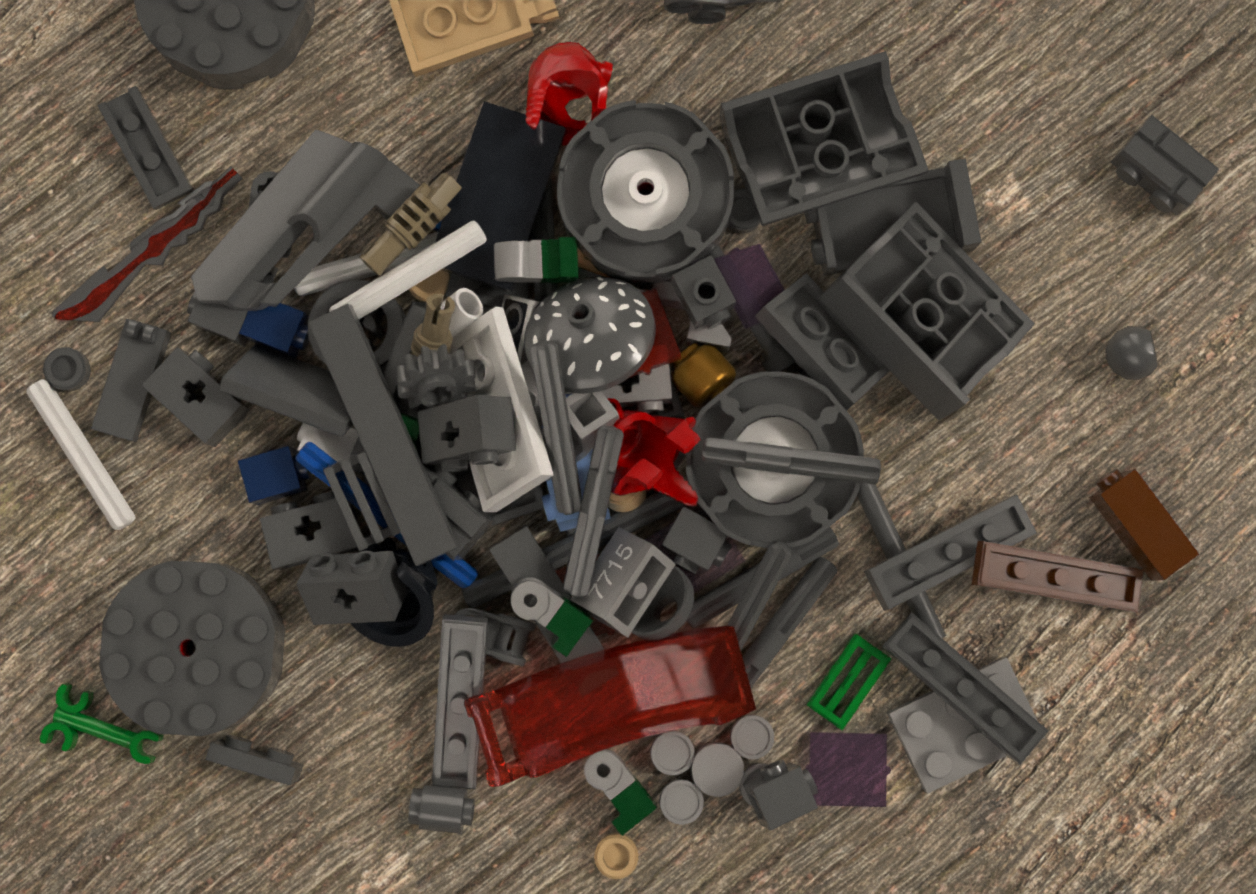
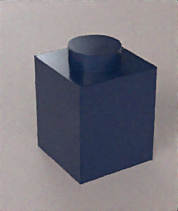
[239,303,310,358]
[238,446,311,505]

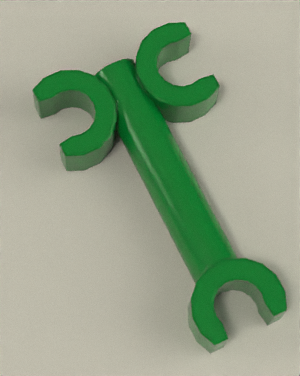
[40,683,164,764]

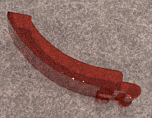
[464,626,756,787]

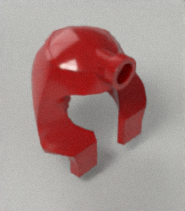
[525,42,613,145]
[607,398,701,507]

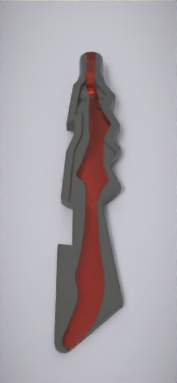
[52,166,243,322]

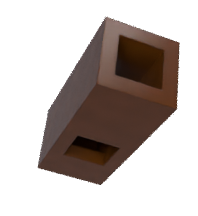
[1089,469,1199,581]

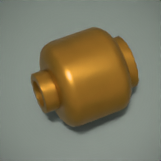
[672,343,736,408]

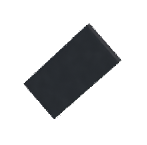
[435,101,567,293]

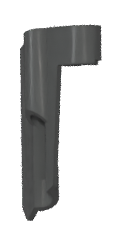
[191,129,420,311]

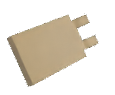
[389,0,560,77]

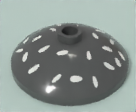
[524,276,656,394]

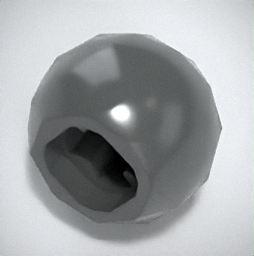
[1106,326,1158,380]

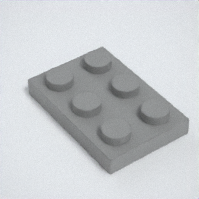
[887,657,1045,794]

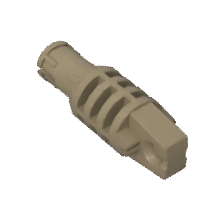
[359,173,462,277]
[410,294,456,357]

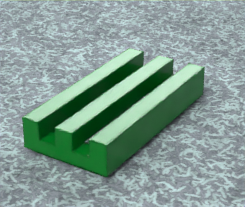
[805,633,892,731]

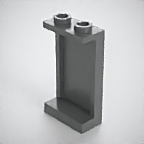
[804,158,982,276]

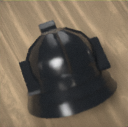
[351,538,438,647]

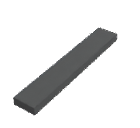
[308,303,459,566]

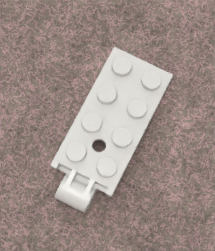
[441,288,554,512]

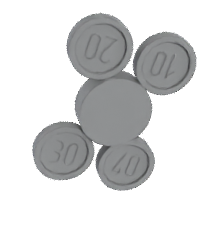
[650,715,774,825]

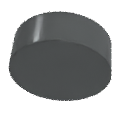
[727,188,761,233]
[43,347,91,392]

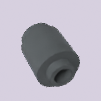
[408,785,475,834]

